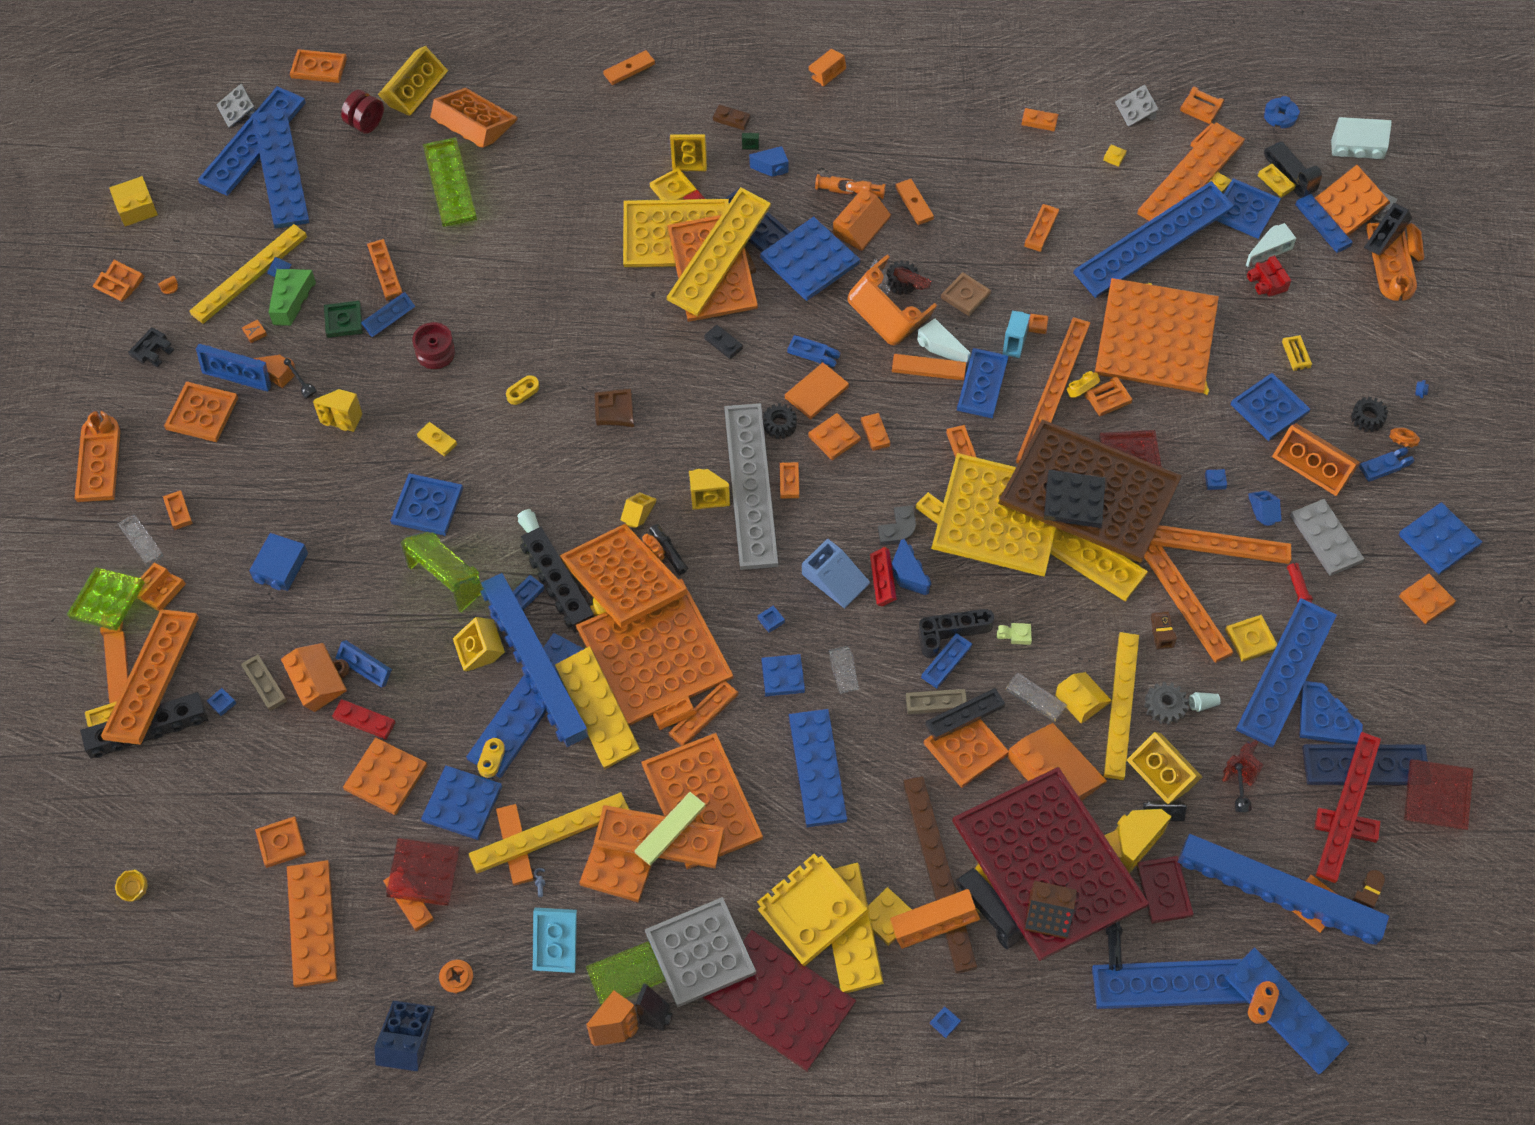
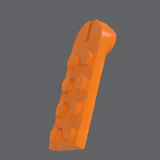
[1366,223,1417,301]
[75,411,120,502]

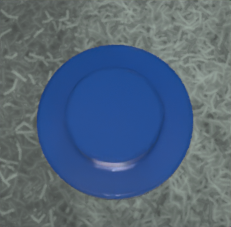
[1416,380,1429,398]

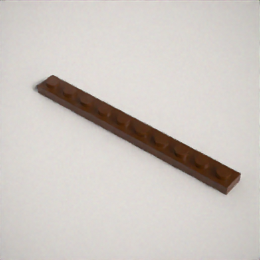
[903,776,977,974]

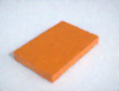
[290,49,347,83]
[785,363,849,420]

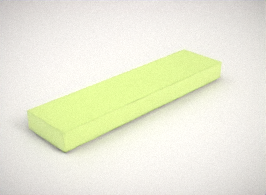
[635,792,706,866]

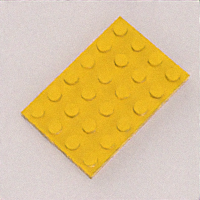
[623,199,729,267]

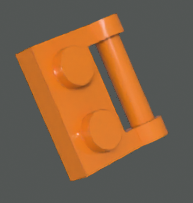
[1180,86,1225,124]
[1084,377,1133,417]

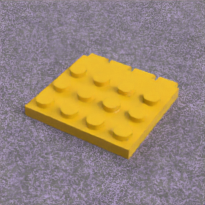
[757,854,869,966]

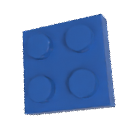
[761,654,805,697]

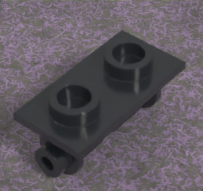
[1143,800,1187,821]

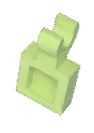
[997,623,1032,645]

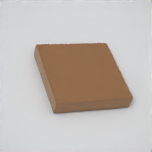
[941,272,991,316]

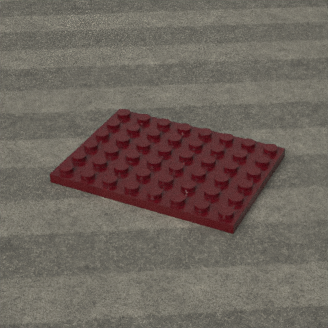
[952,767,1149,961]

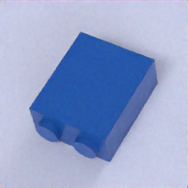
[249,533,308,591]

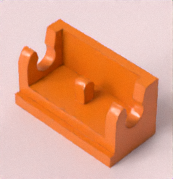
[809,49,846,87]

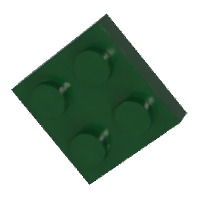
[324,300,363,338]

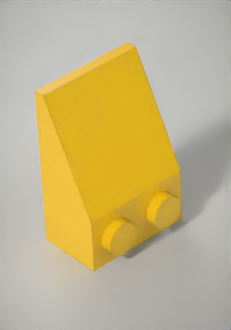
[670,134,707,171]
[109,176,158,227]

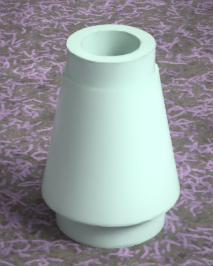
[517,509,539,533]
[1189,692,1220,712]

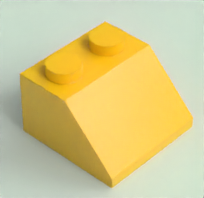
[689,469,730,510]
[453,617,505,671]
[1055,672,1112,724]

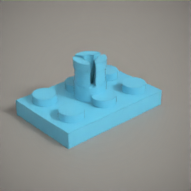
[533,908,577,973]

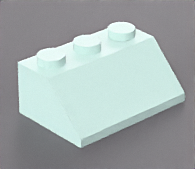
[1331,117,1391,159]

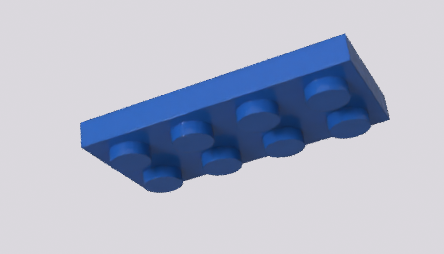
[196,344,271,392]
[957,348,1009,419]

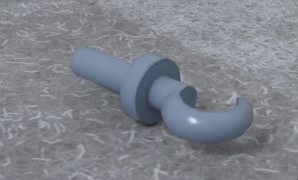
[533,868,545,897]

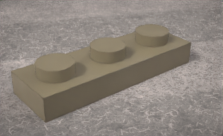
[241,654,287,711]
[905,689,967,714]

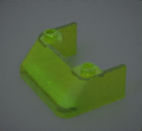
[400,532,482,612]

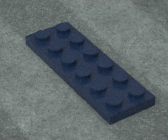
[1302,744,1431,785]

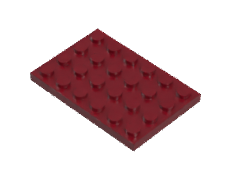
[702,930,856,1072]

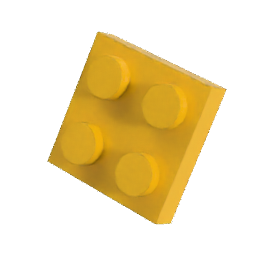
[868,887,912,946]

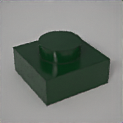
[742,133,759,150]

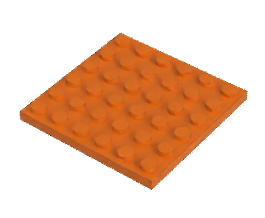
[1094,278,1219,393]
[576,579,733,726]

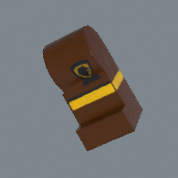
[1151,612,1177,650]
[1352,870,1385,909]

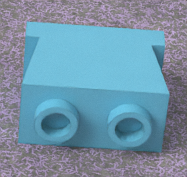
[1002,310,1030,358]

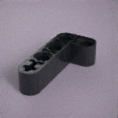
[1264,141,1322,198]
[918,609,994,658]
[956,868,1024,949]

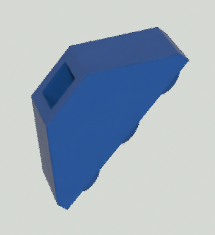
[892,539,931,595]

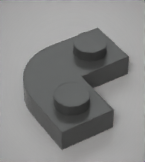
[878,505,916,546]

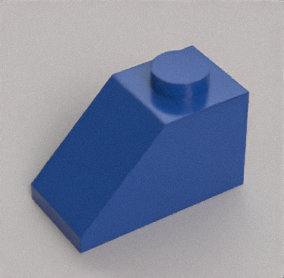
[749,146,788,177]
[1248,490,1281,526]

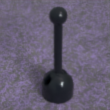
[284,358,317,399]
[1235,763,1252,812]

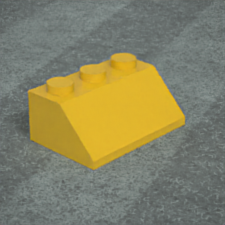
[1127,732,1202,805]

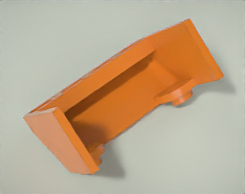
[847,254,937,345]

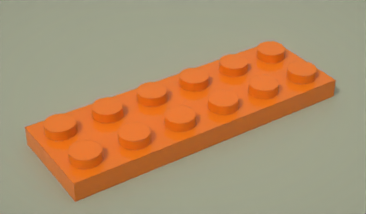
[594,805,724,869]
[287,860,338,988]

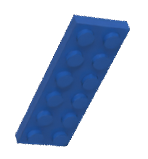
[789,709,847,828]
[1224,947,1349,1074]

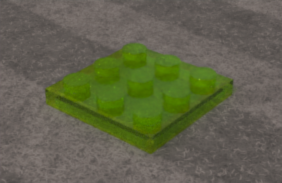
[67,567,145,631]

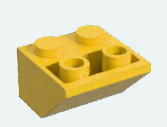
[313,389,362,432]

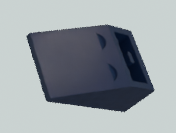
[375,1000,435,1072]

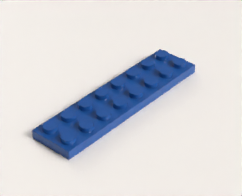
[198,86,306,196]
[252,109,309,229]
[1236,598,1337,748]
[466,633,584,778]
[1092,959,1248,1009]

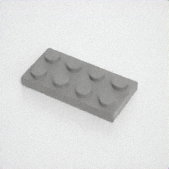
[1290,499,1364,576]

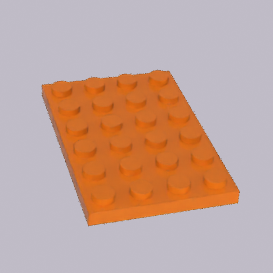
[667,215,758,322]
[560,524,687,628]
[641,733,763,870]

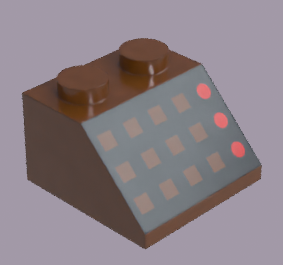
[1025,881,1077,939]

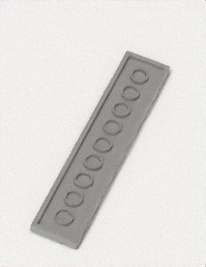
[724,403,778,570]

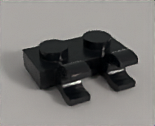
[128,327,174,367]

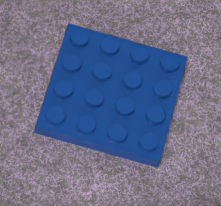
[760,217,860,301]

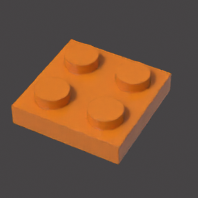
[808,413,861,460]
[1399,574,1456,624]

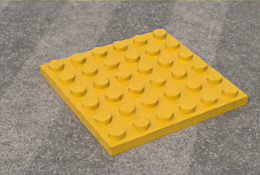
[932,453,1056,577]

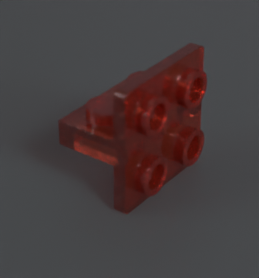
[1222,739,1264,787]

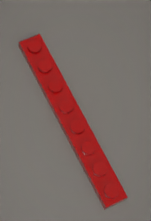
[1315,732,1381,883]

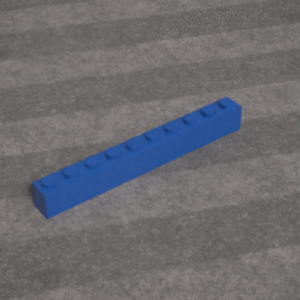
[480,573,589,747]
[1178,834,1389,944]

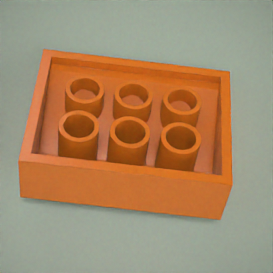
[430,88,518,148]
[1007,723,1107,801]

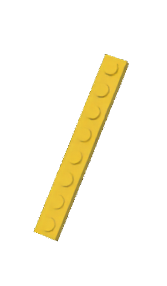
[190,224,307,324]
[1104,632,1139,780]
[469,792,629,874]

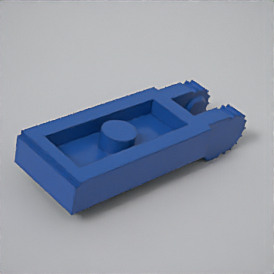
[787,335,840,367]
[1359,447,1414,482]

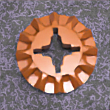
[1389,428,1420,448]
[642,533,665,561]
[439,960,474,994]

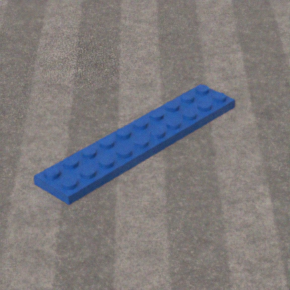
[1073,181,1234,298]

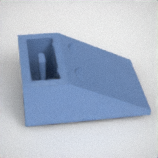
[802,539,870,609]

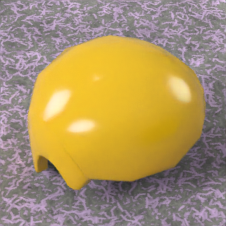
[115,869,148,902]

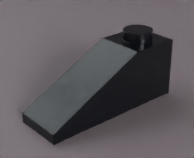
[1364,203,1412,256]
[636,984,673,1031]

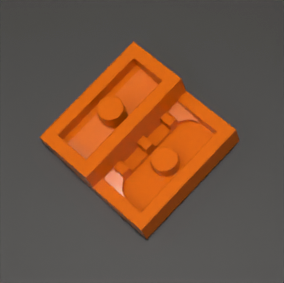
[93,260,145,302]
[129,563,186,612]

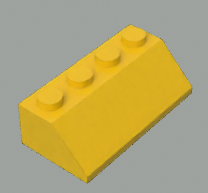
[378,46,448,116]

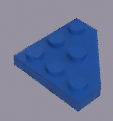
[1300,681,1363,744]

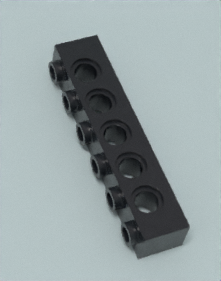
[520,527,594,633]
[80,692,208,759]

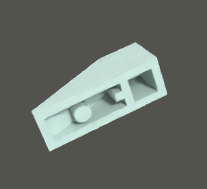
[1246,223,1296,267]
[917,319,971,365]

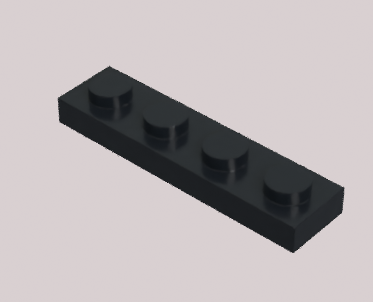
[925,688,1005,741]

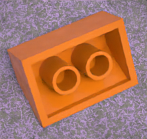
[833,188,891,251]
[281,643,347,712]
[586,990,638,1046]

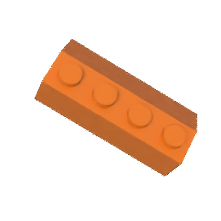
[1272,423,1361,496]

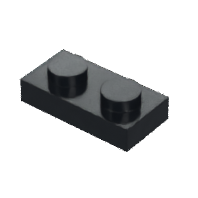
[704,325,743,359]

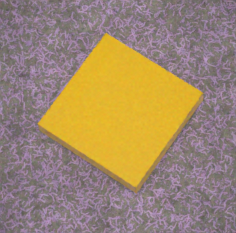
[650,168,697,200]
[1225,615,1277,662]

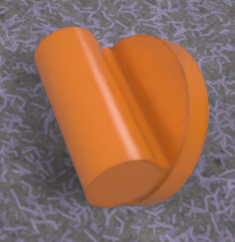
[158,276,178,294]

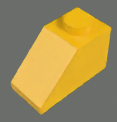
[621,493,657,528]

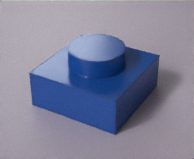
[267,257,291,277]
[1205,469,1227,490]
[758,605,785,633]
[207,688,236,716]
[930,1007,961,1038]

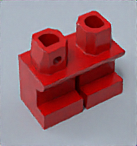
[1247,255,1291,297]

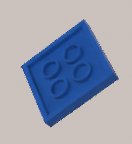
[1215,178,1281,239]
[1230,373,1310,441]
[390,473,463,536]
[1399,502,1482,575]
[421,765,502,840]

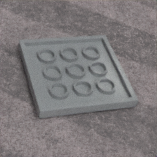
[645,897,756,1008]

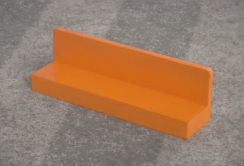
[890,889,981,949]

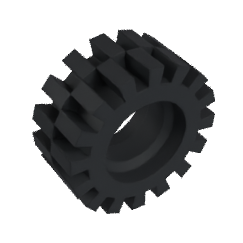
[886,260,919,295]
[1351,397,1388,432]
[763,403,797,439]

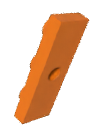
[603,50,655,85]
[895,179,934,225]

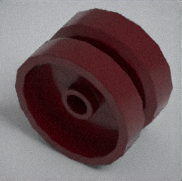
[341,89,384,134]
[412,322,455,369]

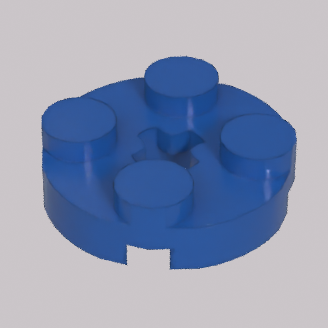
[1264,96,1300,128]

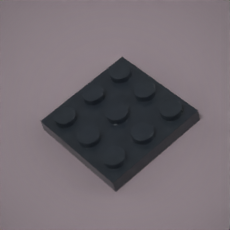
[1043,470,1105,528]

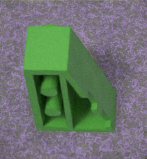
[269,269,316,326]

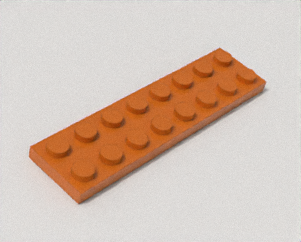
[1137,122,1245,221]
[101,609,199,745]

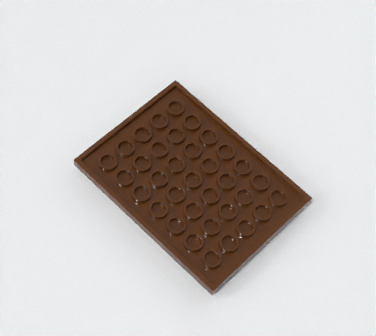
[998,419,1182,563]

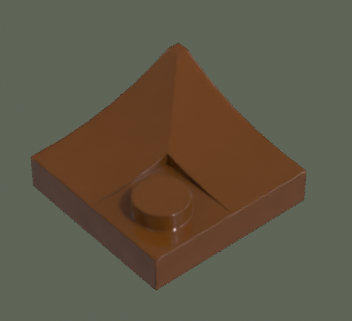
[595,389,635,427]

